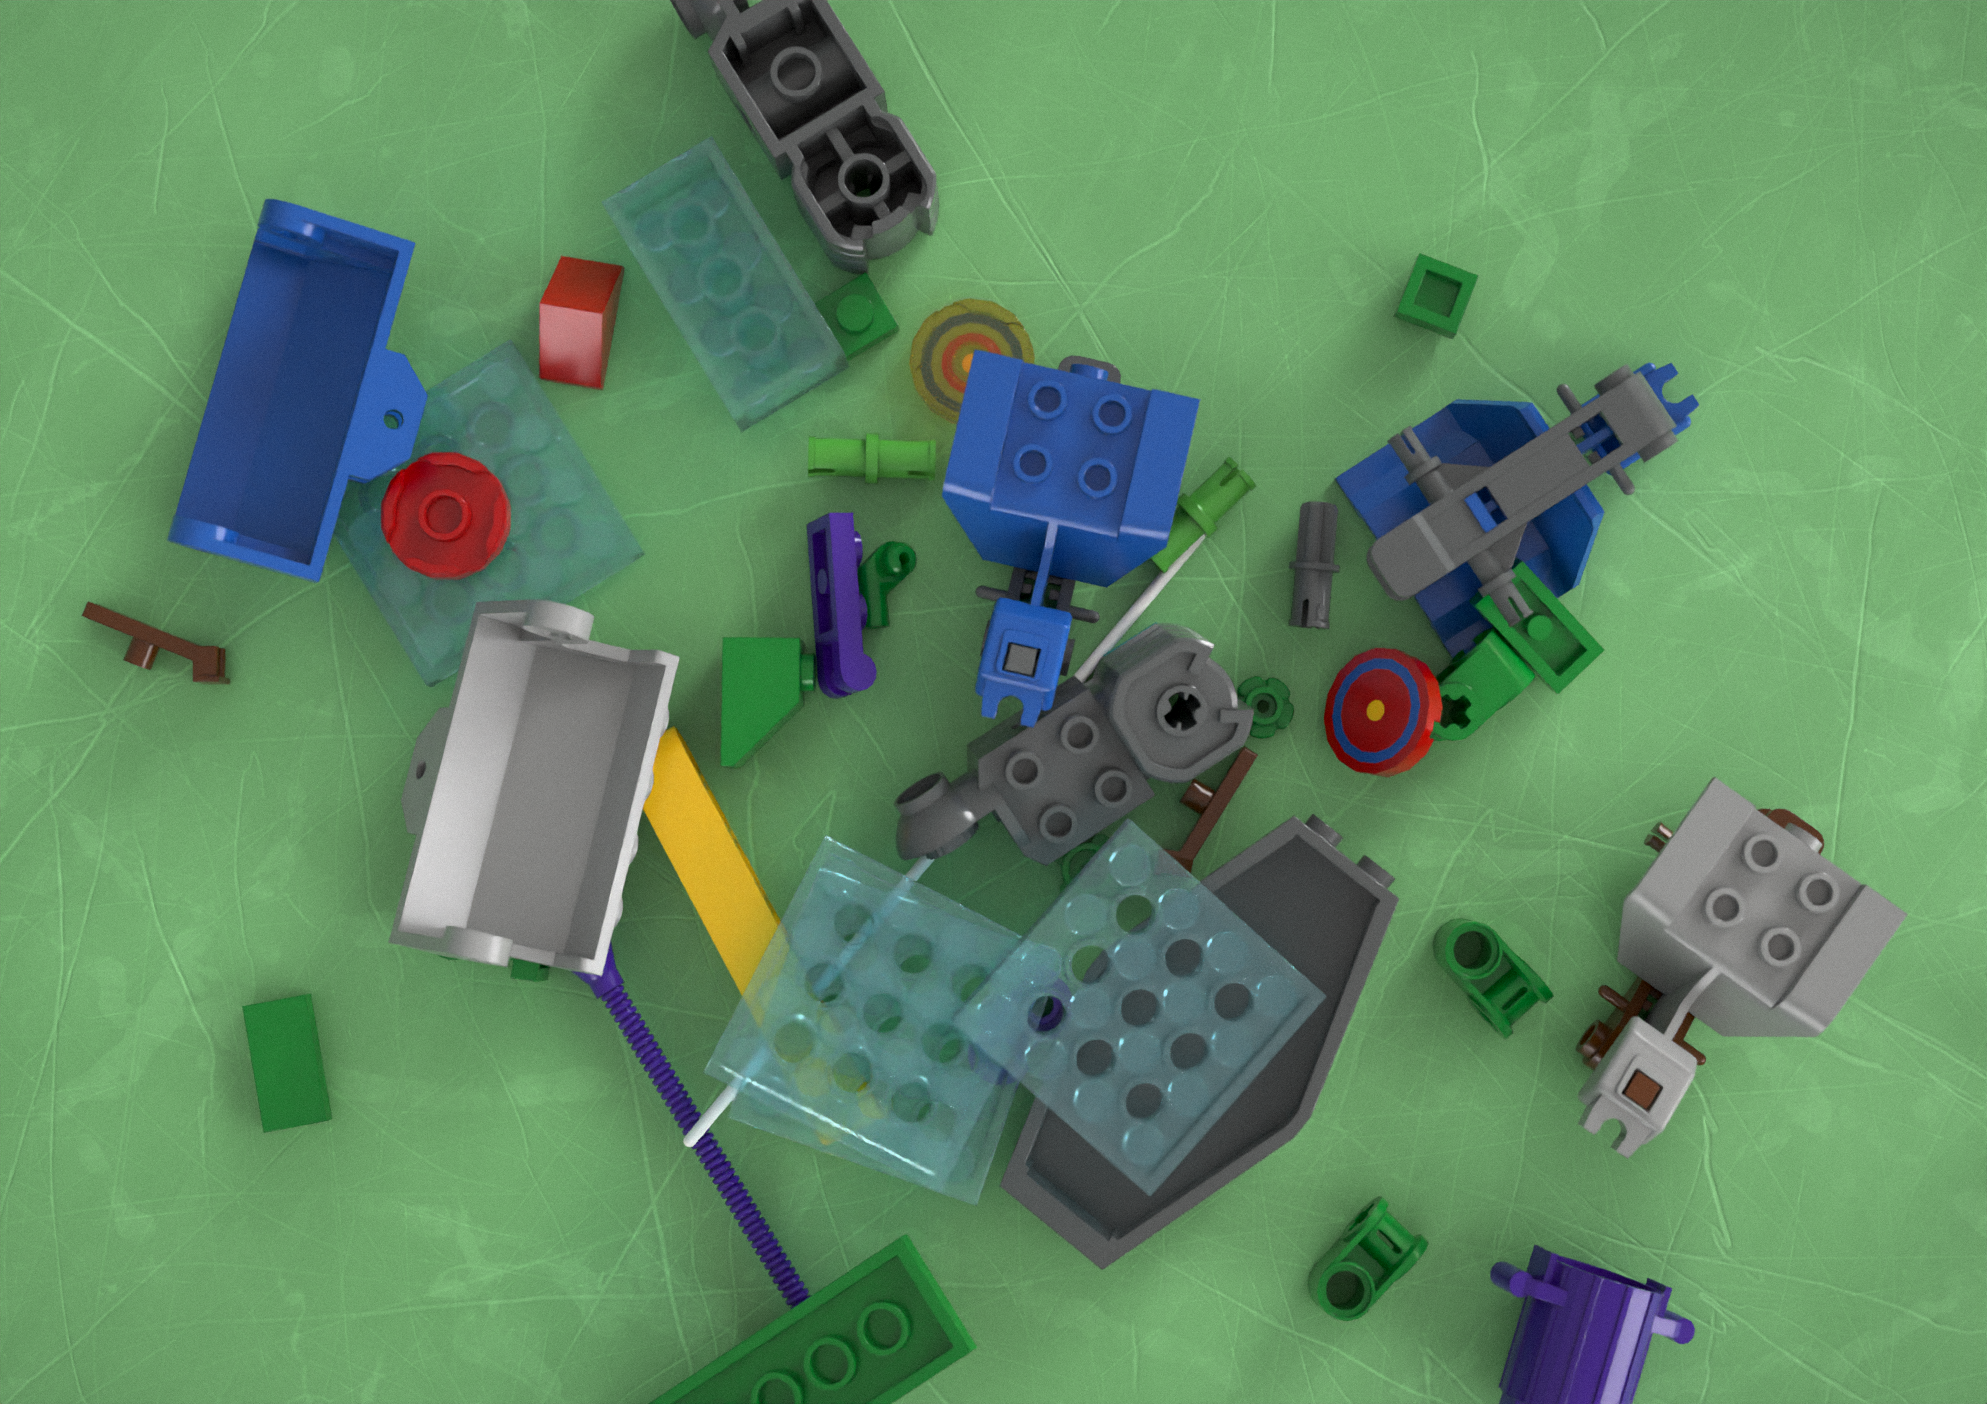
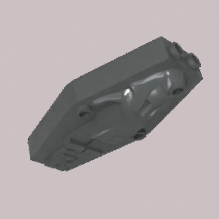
[1000,813,1399,1270]

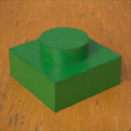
[1393,253,1479,339]
[812,272,900,362]

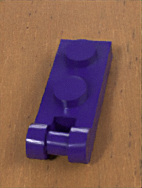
[806,513,877,699]

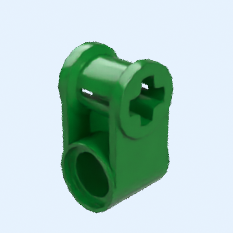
[1429,627,1535,741]
[1433,918,1554,1040]
[1307,1196,1429,1321]

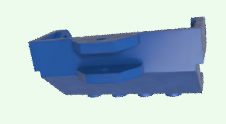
[167,199,428,583]

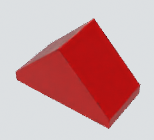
[539,256,625,390]

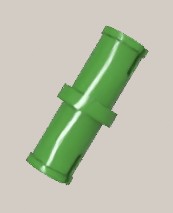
[808,433,936,484]
[1149,457,1256,573]

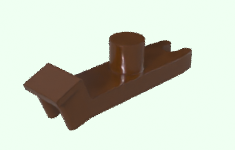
[82,601,230,684]
[1153,746,1258,877]

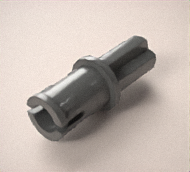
[1289,501,1340,629]

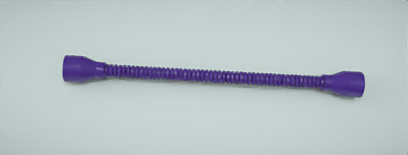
[571,941,812,1310]

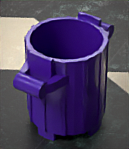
[1490,1244,1695,1404]

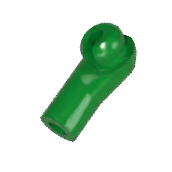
[857,541,917,630]

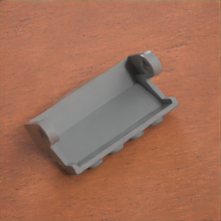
[389,599,680,976]

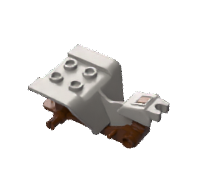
[1576,777,1908,1159]

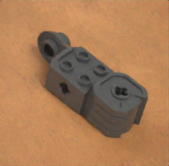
[670,0,939,275]
[894,623,1254,866]

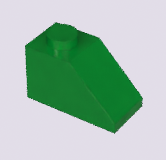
[721,637,816,769]

